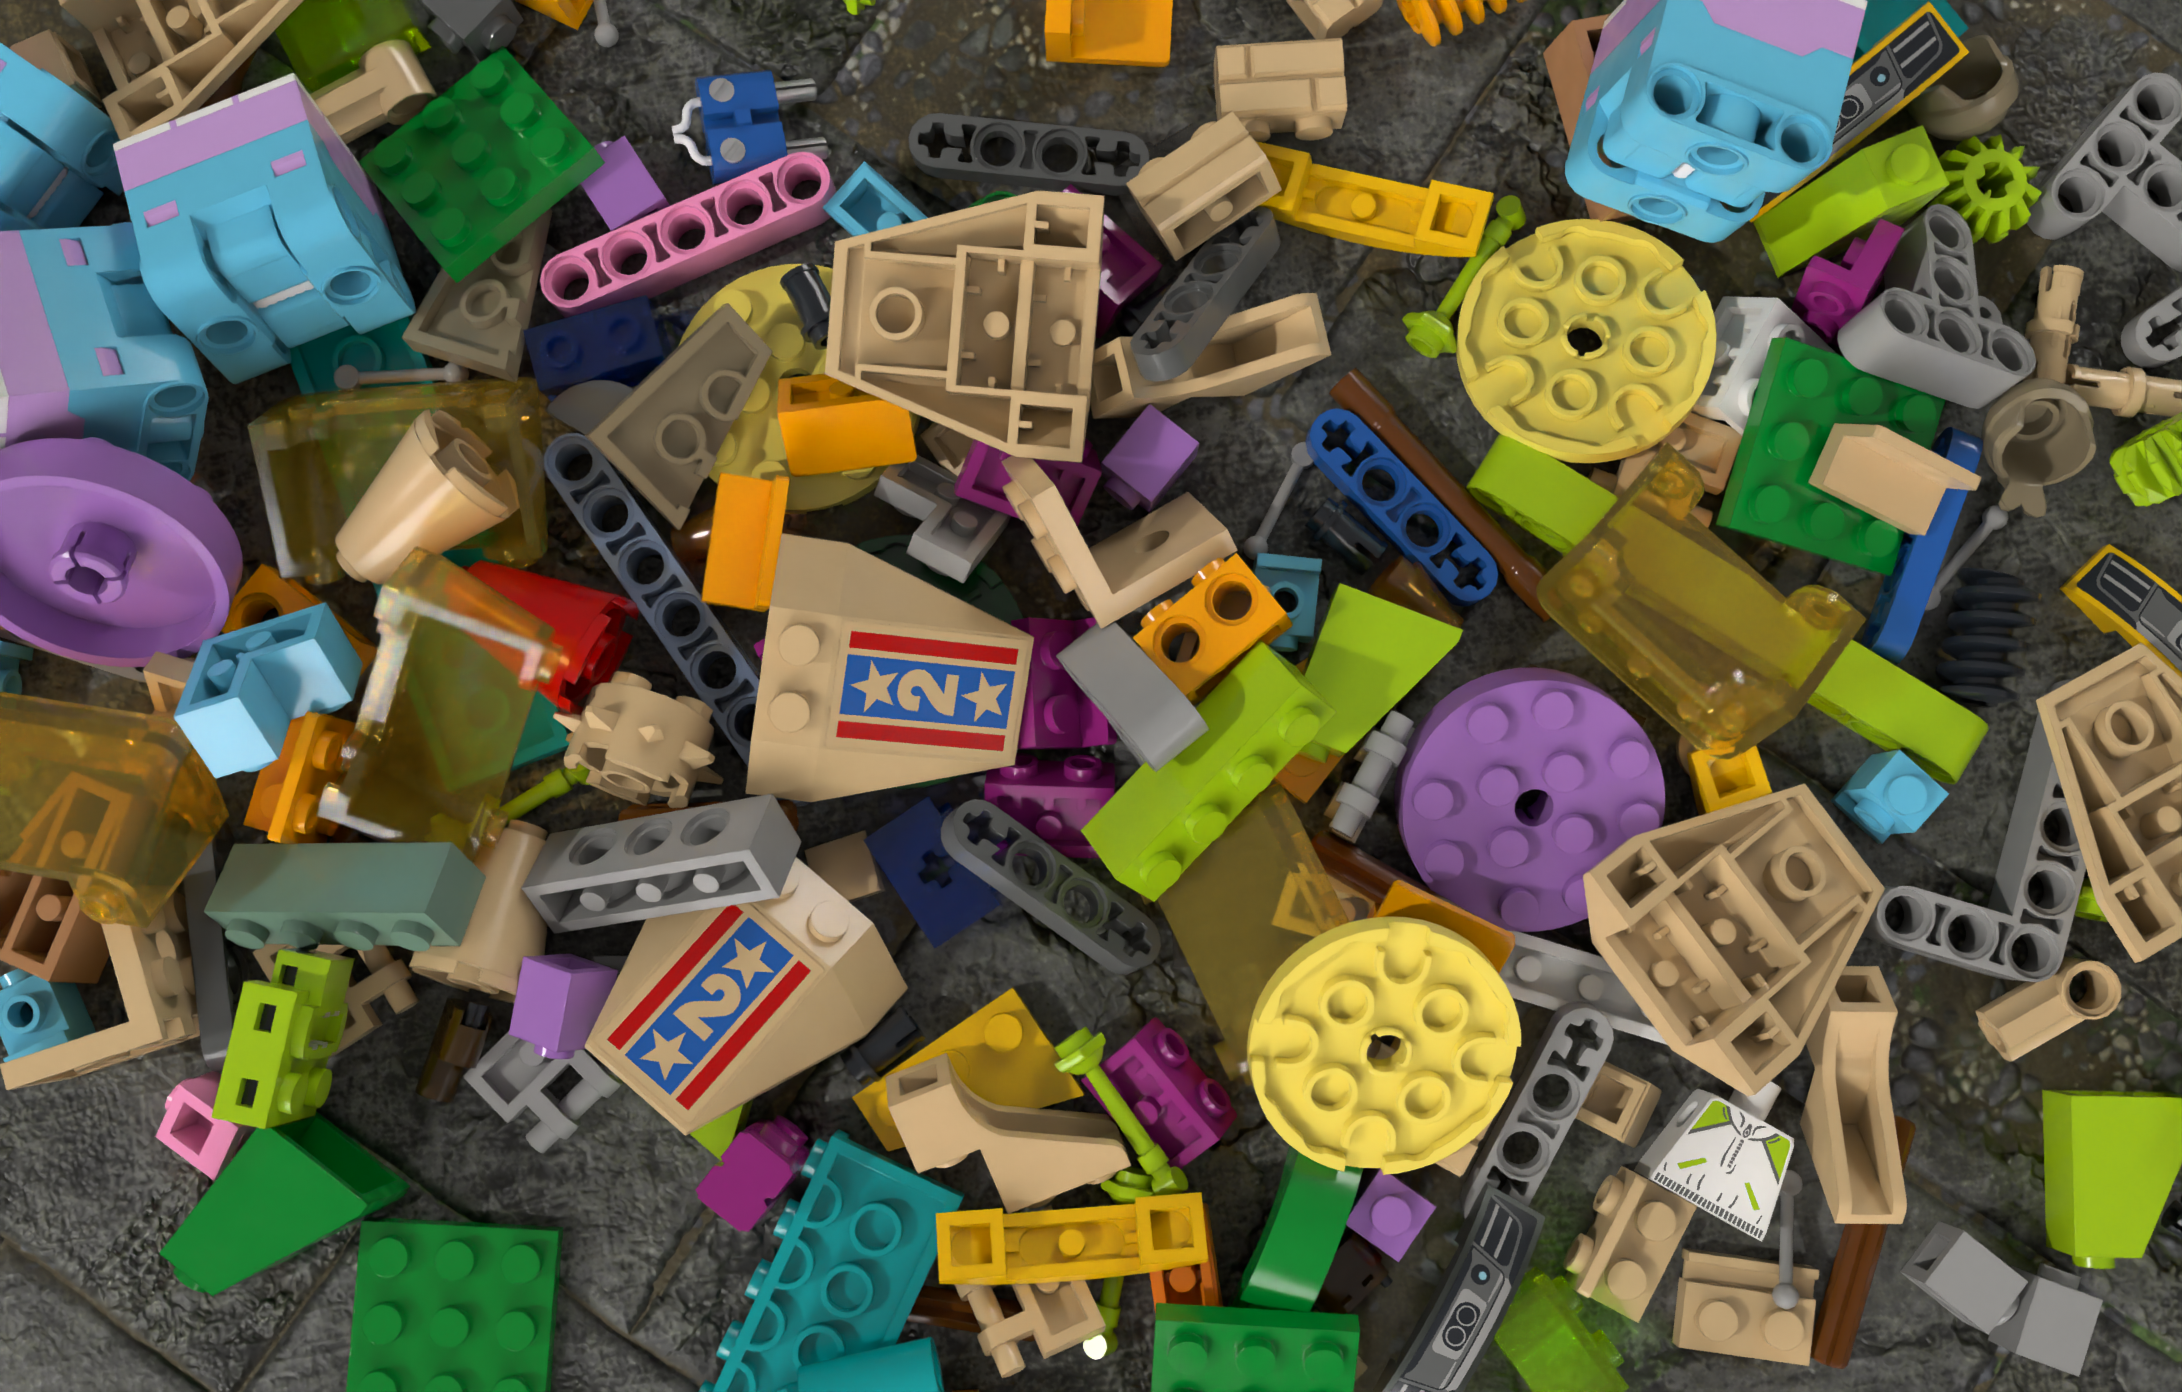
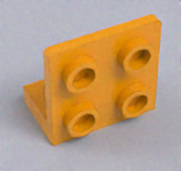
[1045,0,1173,67]
[243,711,363,844]

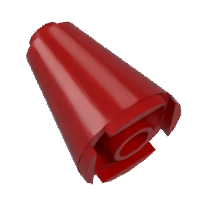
[446,560,639,715]

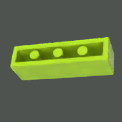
[1081,640,1337,902]

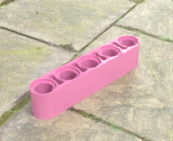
[540,152,836,325]

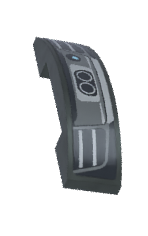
[1372,1182,1545,1392]

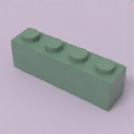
[204,842,486,951]

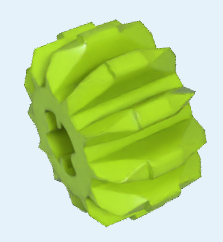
[1928,134,2042,244]
[2109,412,2182,506]

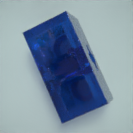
[523,295,672,402]
[863,797,1003,949]

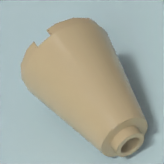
[335,409,522,584]
[409,820,548,1004]

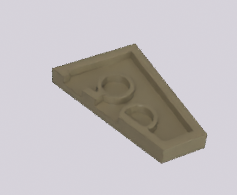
[402,208,552,383]
[585,303,772,530]

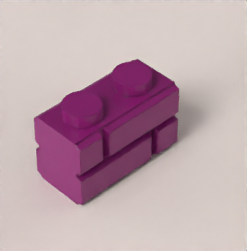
[695,1115,809,1232]

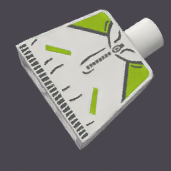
[1634,1081,1794,1242]

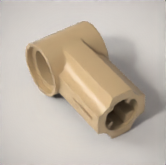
[310,39,438,144]
[1975,957,2121,1061]

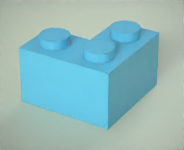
[173,602,363,779]

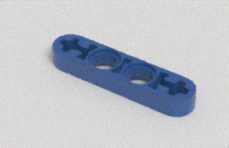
[1305,408,1498,607]
[1861,427,1983,665]

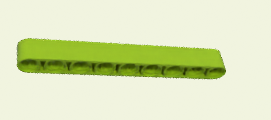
[1466,434,1989,785]

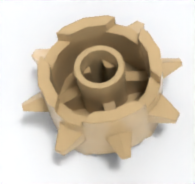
[553,671,724,808]

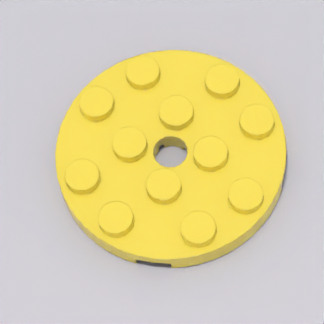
[1456,219,1717,463]
[678,264,921,514]
[1247,916,1521,1175]

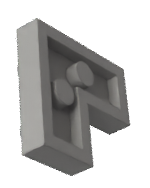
[874,455,1011,583]

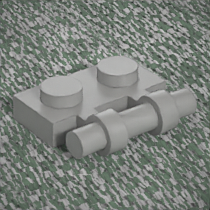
[1324,710,1415,844]
[463,1031,623,1154]

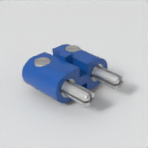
[672,70,828,185]

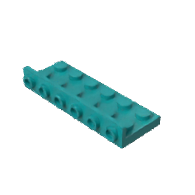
[699,1129,964,1392]

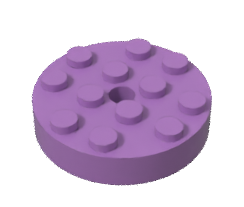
[0,437,243,667]
[1394,667,1665,932]

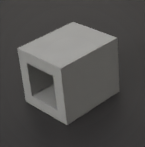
[1900,1221,2028,1335]
[1988,1263,2103,1377]

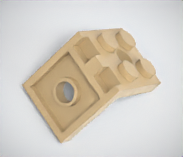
[1001,456,1238,629]
[0,884,200,1090]

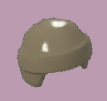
[1906,35,2019,141]
[1981,378,2097,518]

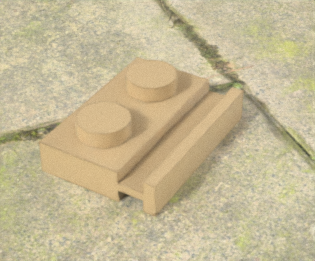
[1672,1248,1819,1366]

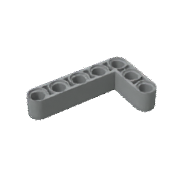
[1863,677,2086,982]

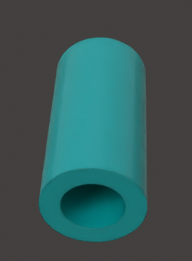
[787,1337,944,1392]

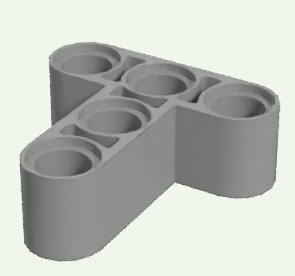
[2027,72,2182,272]
[1837,204,2036,409]
[1056,621,1209,772]

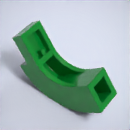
[1227,1145,1363,1312]

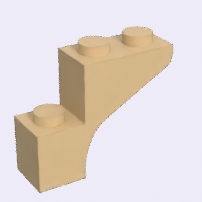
[1090,293,1331,419]
[1800,966,1907,1224]
[886,1053,1131,1214]

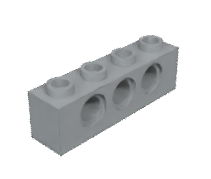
[522,794,802,934]

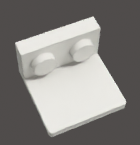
[1691,296,1838,436]

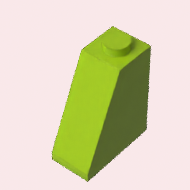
[1753,125,1949,278]
[1297,583,1463,763]
[2042,1090,2182,1269]

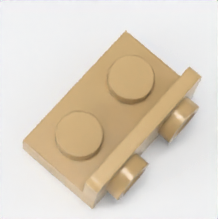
[1563,1165,1697,1323]

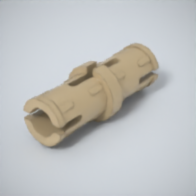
[2023,265,2084,384]
[2065,364,2182,418]

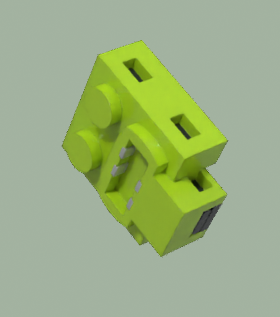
[211,948,354,1129]

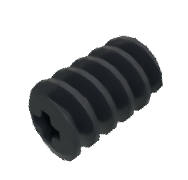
[1934,568,2042,708]

